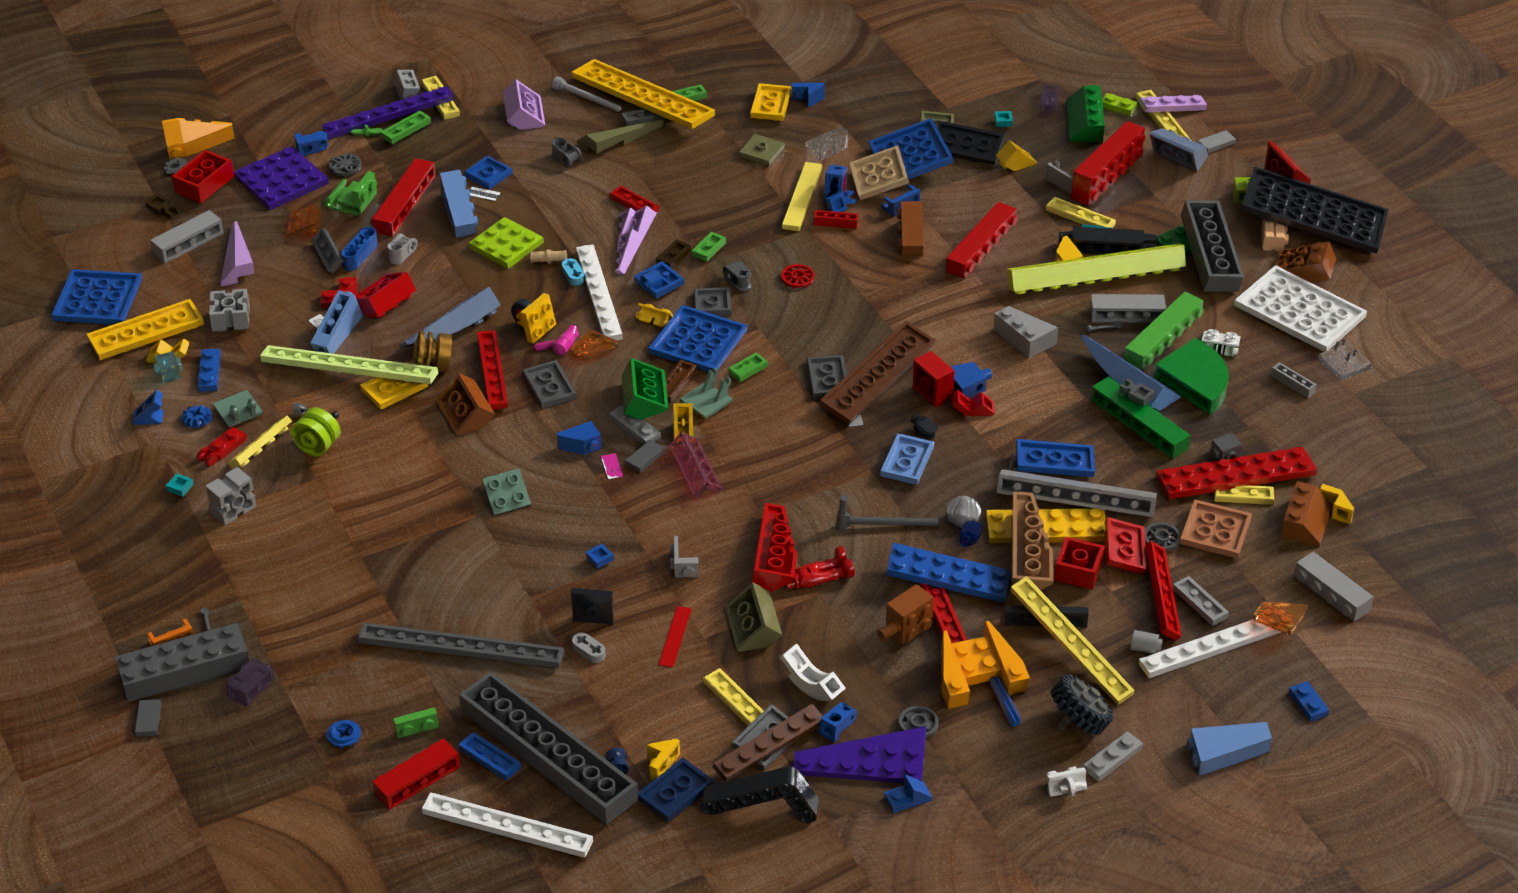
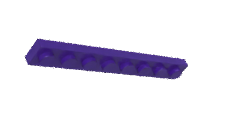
[322,86,454,139]

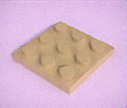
[849,145,909,200]

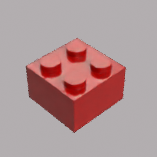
[912,351,955,408]
[1054,537,1105,590]

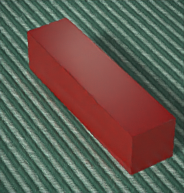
[814,210,859,229]

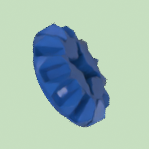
[181,404,212,428]
[327,720,361,749]

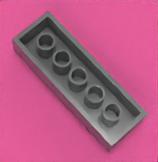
[1180,200,1244,292]
[115,622,251,702]

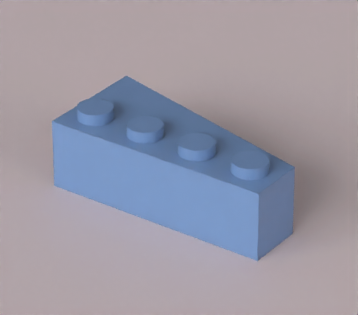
[440,170,479,237]

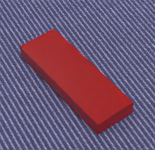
[609,185,659,213]

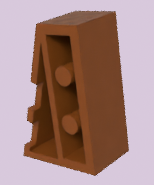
[897,201,924,256]

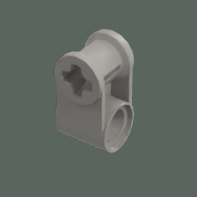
[387,234,418,265]

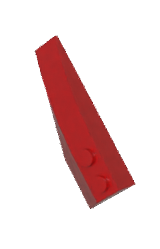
[751,503,797,593]

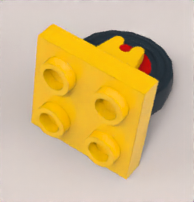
[511,293,556,344]

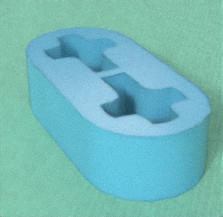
[562,258,585,286]

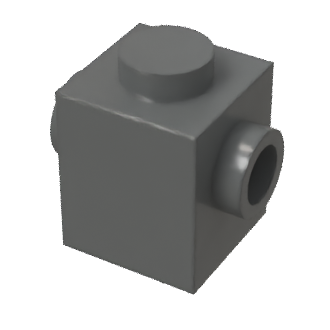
[1210,433,1242,461]

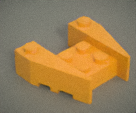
[941,621,1030,709]

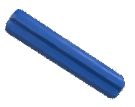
[990,676,1021,727]

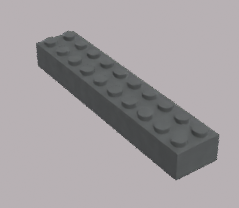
[459,671,638,825]

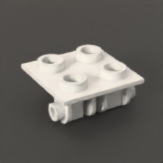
[1202,329,1241,357]

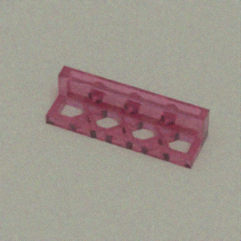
[670,432,722,497]

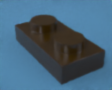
[656,239,691,269]

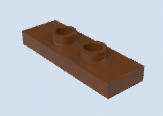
[666,360,697,403]

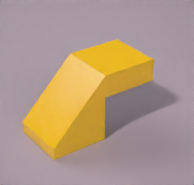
[146,339,190,364]
[1320,484,1354,524]

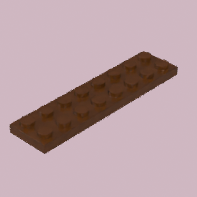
[819,321,935,425]

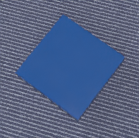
[464,156,513,190]

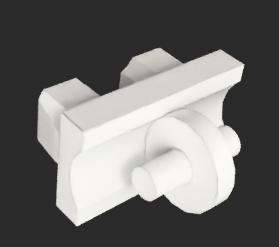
[1047,766,1087,797]

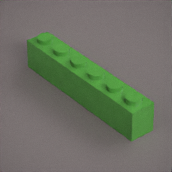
[1124,292,1204,370]

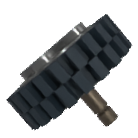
[1050,674,1114,735]

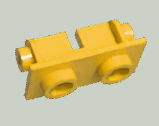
[635,303,673,328]

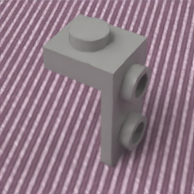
[670,536,699,578]

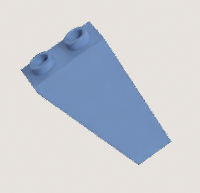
[311,290,363,354]
[1187,722,1272,775]

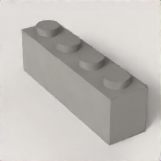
[150,210,224,263]
[1090,294,1166,323]
[1294,551,1374,622]

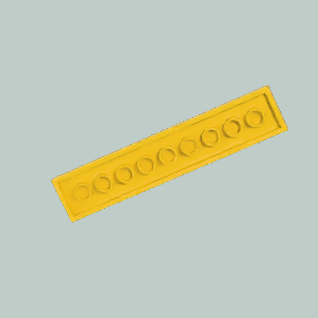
[571,59,715,129]

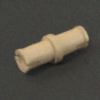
[530,249,567,264]

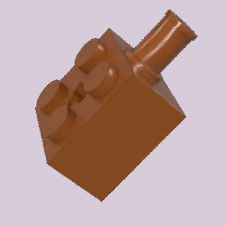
[876,584,934,645]

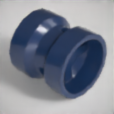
[605,748,629,775]

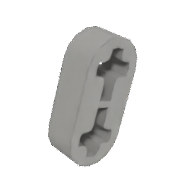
[572,633,606,663]

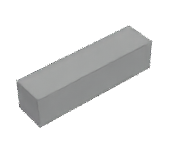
[1271,362,1317,398]

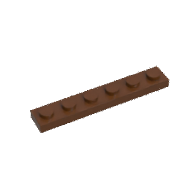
[712,704,823,782]

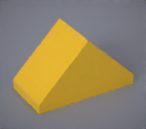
[673,403,693,442]

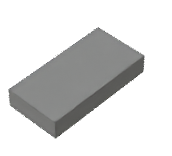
[1198,130,1236,153]

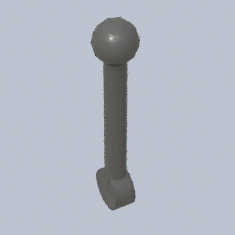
[1086,321,1122,332]
[200,608,210,631]

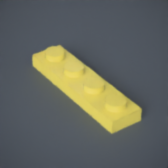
[228,415,292,469]

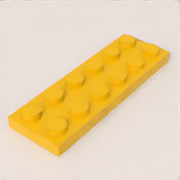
[87,299,204,360]
[986,508,1106,543]

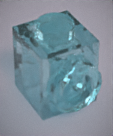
[153,351,183,383]

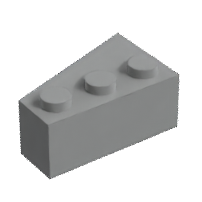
[993,306,1058,358]

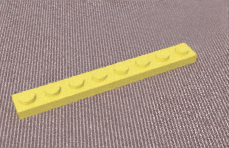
[1011,576,1134,705]

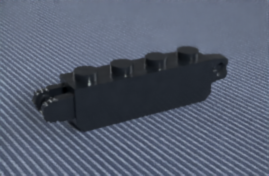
[1058,226,1158,255]

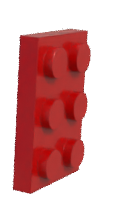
[1104,517,1147,575]

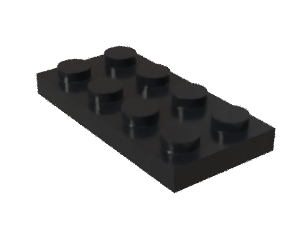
[937,121,1005,165]

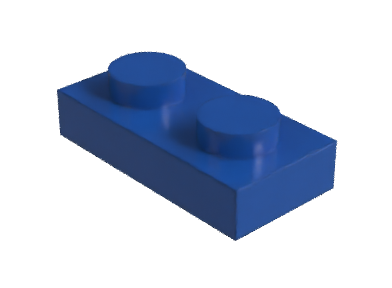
[1288,681,1329,722]

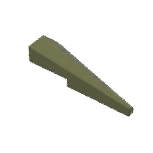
[577,119,663,153]

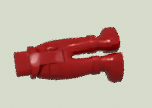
[785,546,855,590]

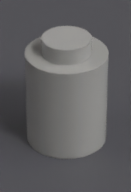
[1131,630,1163,654]

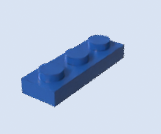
[198,349,221,392]
[459,732,521,781]

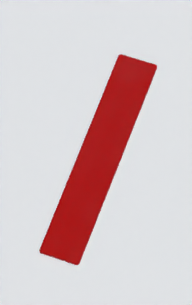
[659,606,692,667]

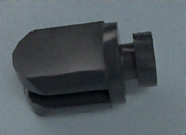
[910,414,938,440]

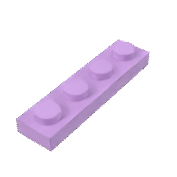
[1139,95,1207,112]

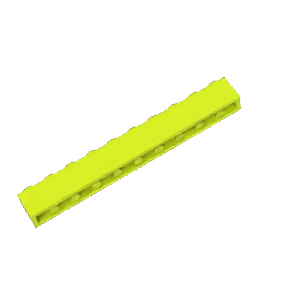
[1007,244,1186,294]

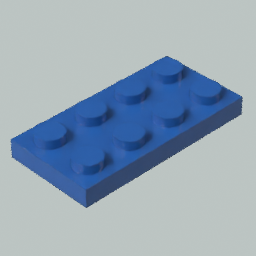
[1016,439,1095,477]

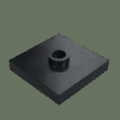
[571,588,614,625]

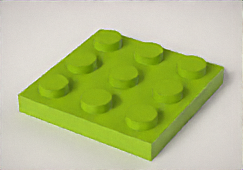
[469,217,544,269]

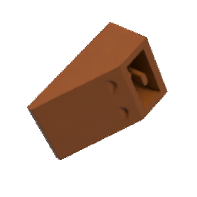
[1274,241,1336,283]

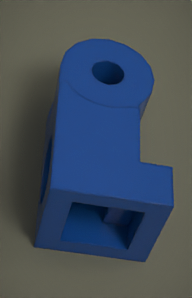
[294,131,329,155]
[819,702,857,742]

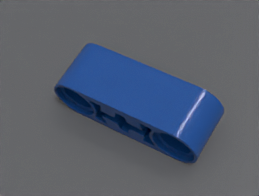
[341,227,378,271]

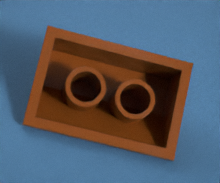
[436,373,495,436]
[1281,481,1333,546]

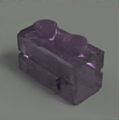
[226,658,274,707]

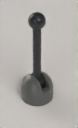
[292,403,339,419]

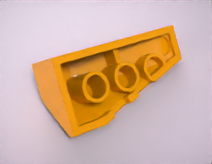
[162,118,235,160]

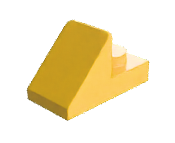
[647,739,680,781]

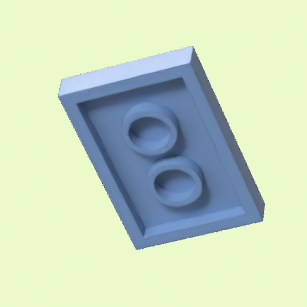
[880,433,934,485]

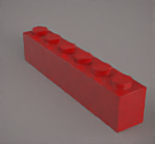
[371,158,436,237]
[946,202,1018,279]

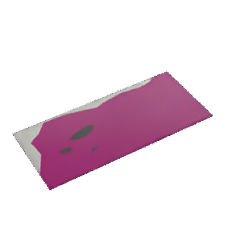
[601,453,623,479]

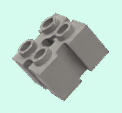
[209,289,250,331]
[206,467,257,525]

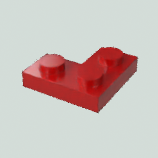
[321,277,357,308]

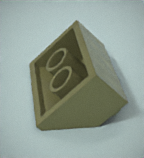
[725,582,782,652]

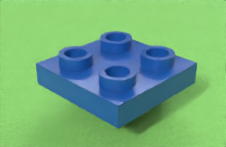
[634,261,684,299]

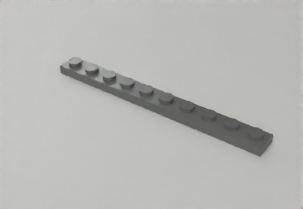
[358,623,564,668]

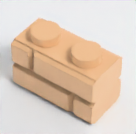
[1261,218,1289,251]

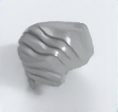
[946,496,981,528]

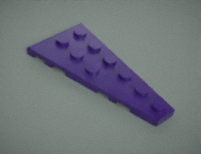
[793,726,926,783]

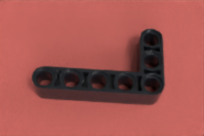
[700,766,819,823]

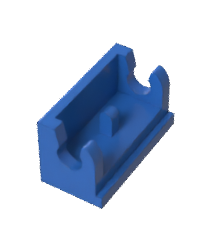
[881,185,921,217]

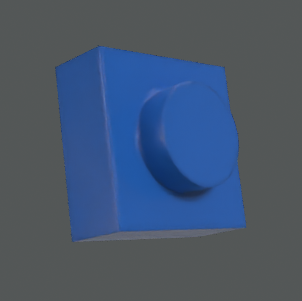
[586,544,614,569]

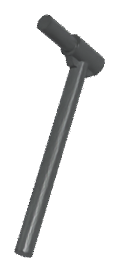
[836,495,939,531]

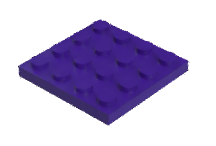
[234,146,329,210]

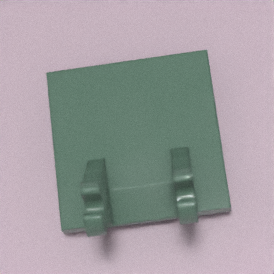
[680,368,733,419]
[213,390,263,428]
[482,468,531,516]

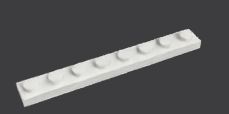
[576,245,623,342]
[1139,610,1293,678]
[422,792,593,858]

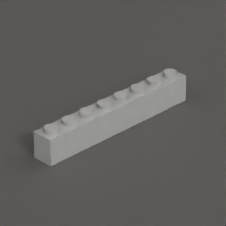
[997,469,1157,517]

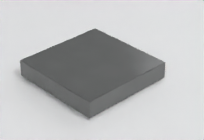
[694,288,731,316]

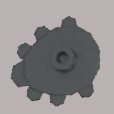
[164,157,188,175]

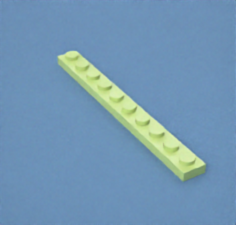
[260,345,438,384]

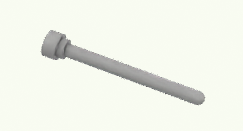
[552,76,622,112]

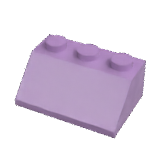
[503,79,545,129]

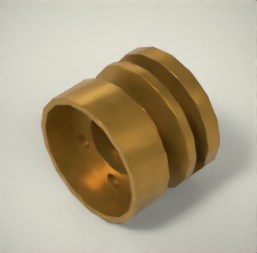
[413,330,452,373]

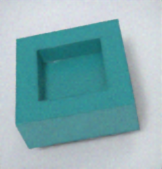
[994,111,1013,127]
[166,474,194,497]

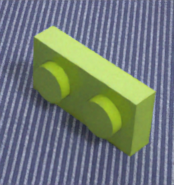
[1102,93,1137,116]

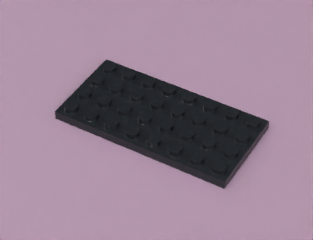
[1241,166,1389,254]

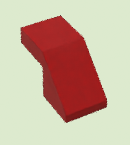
[952,390,995,416]

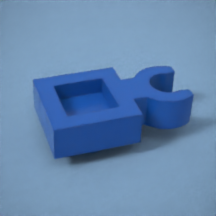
[826,190,856,212]

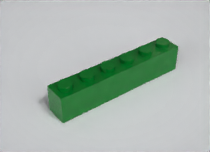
[1091,377,1190,459]

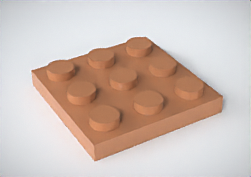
[1180,500,1252,559]

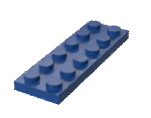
[886,543,1011,603]

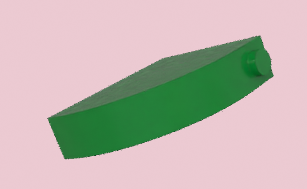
[1154,338,1229,415]

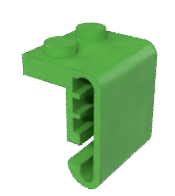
[324,171,377,216]

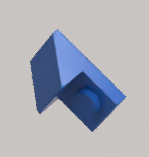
[792,83,825,107]
[132,389,164,425]
[884,775,933,813]

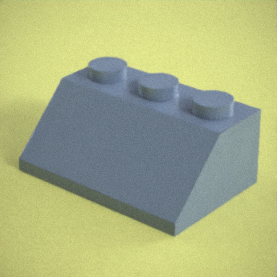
[1149,128,1208,172]

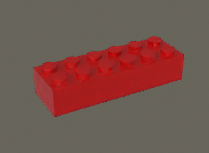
[1071,121,1146,206]

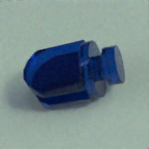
[959,521,982,547]

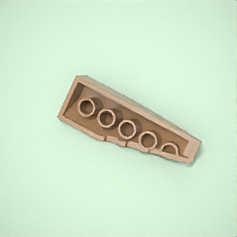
[1010,491,1053,595]

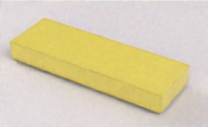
[1214,485,1274,505]

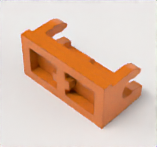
[147,618,194,646]

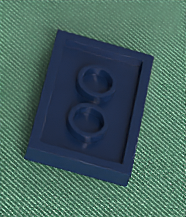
[638,757,714,822]

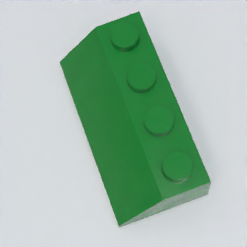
[1066,85,1105,142]
[621,358,668,420]

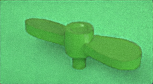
[351,125,383,136]

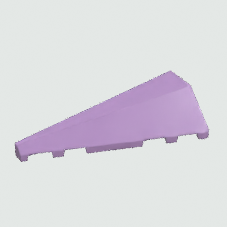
[615,205,657,275]
[220,221,255,287]

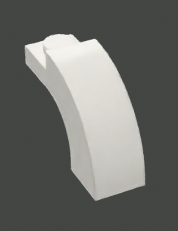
[779,644,845,701]

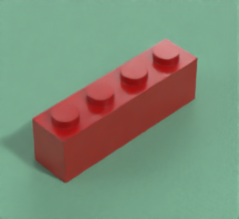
[372,738,460,810]

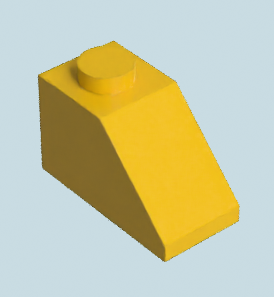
[996,140,1037,171]
[1054,236,1083,262]

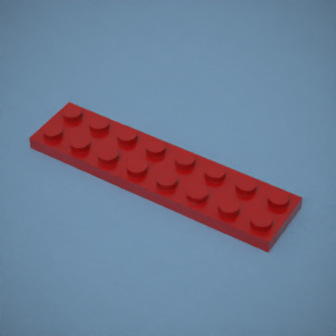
[1156,447,1317,499]

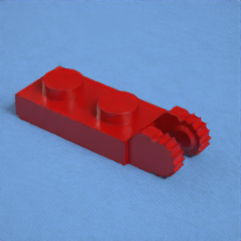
[196,426,247,467]

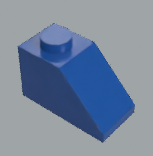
[556,421,602,455]

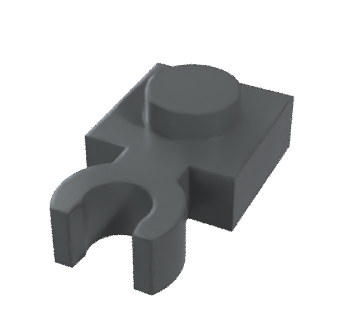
[1119,379,1155,406]

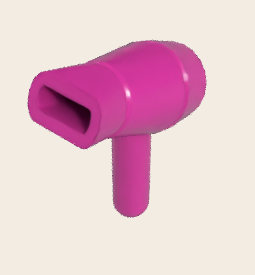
[534,325,579,356]

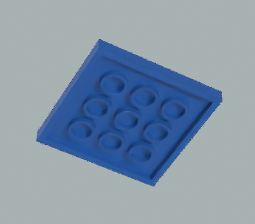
[868,118,954,180]
[51,269,143,325]
[649,305,747,372]

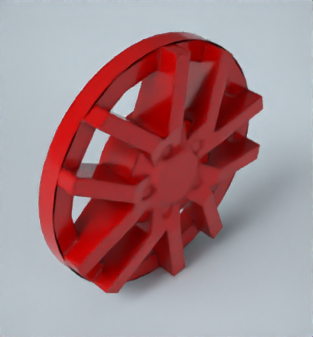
[781,264,815,289]

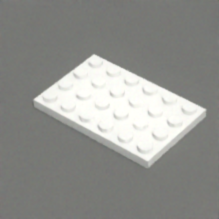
[1234,265,1367,352]

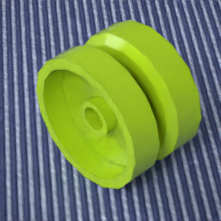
[290,407,341,457]

